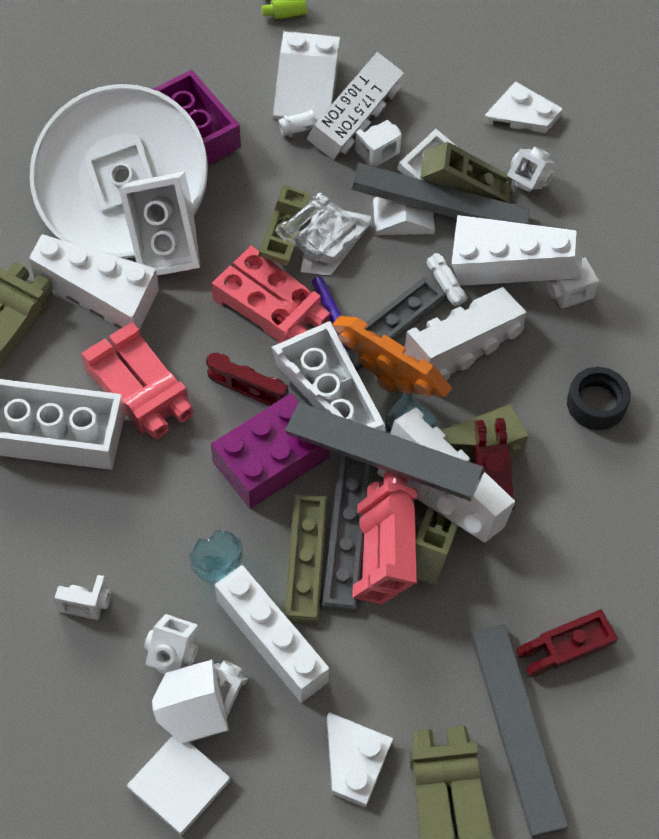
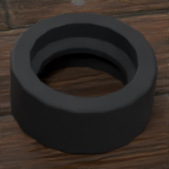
[567,366,631,430]

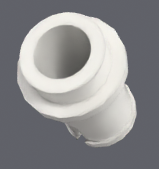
[278,110,316,138]

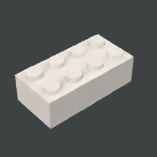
[0,379,125,470]

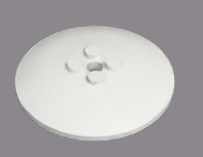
[30,84,208,259]

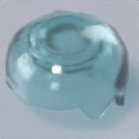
[189,530,243,582]

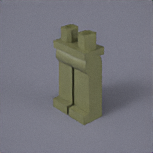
[0,261,53,368]
[409,725,495,839]

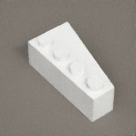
[452,215,583,286]
[29,234,159,330]
[404,287,527,381]
[271,321,386,432]
[377,407,515,543]

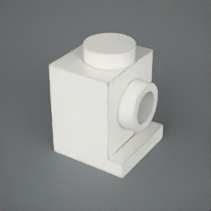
[355,120,402,167]
[547,257,599,309]

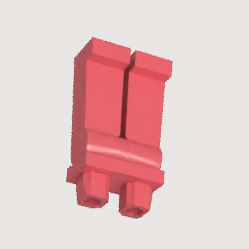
[212,245,330,344]
[81,321,193,440]
[352,471,417,605]

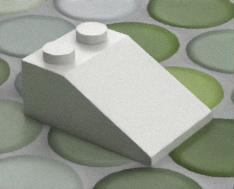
[273,31,340,122]
[119,171,201,276]

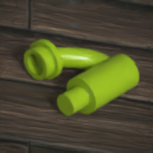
[261,0,307,19]

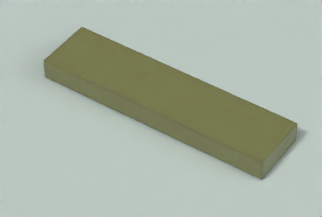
[284,494,327,624]

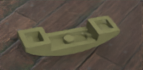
[258,184,311,266]

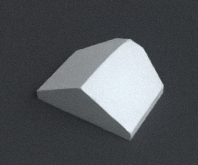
[373,197,435,235]
[152,660,229,744]

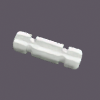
[427,253,467,307]

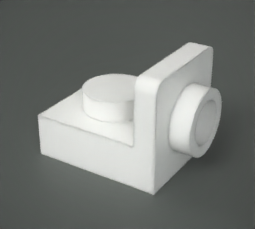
[54,575,111,620]
[214,661,248,719]

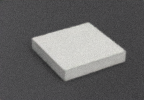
[127,736,231,836]

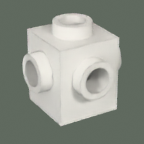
[507,147,555,192]
[144,614,198,674]

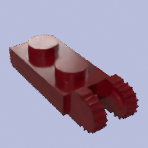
[206,352,289,406]
[474,418,515,510]
[516,609,618,677]

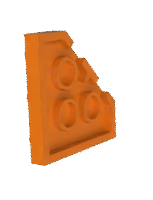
[332,316,452,398]

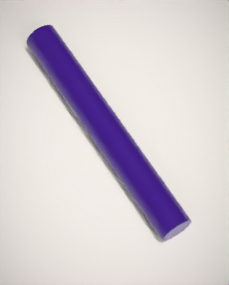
[312,276,351,350]

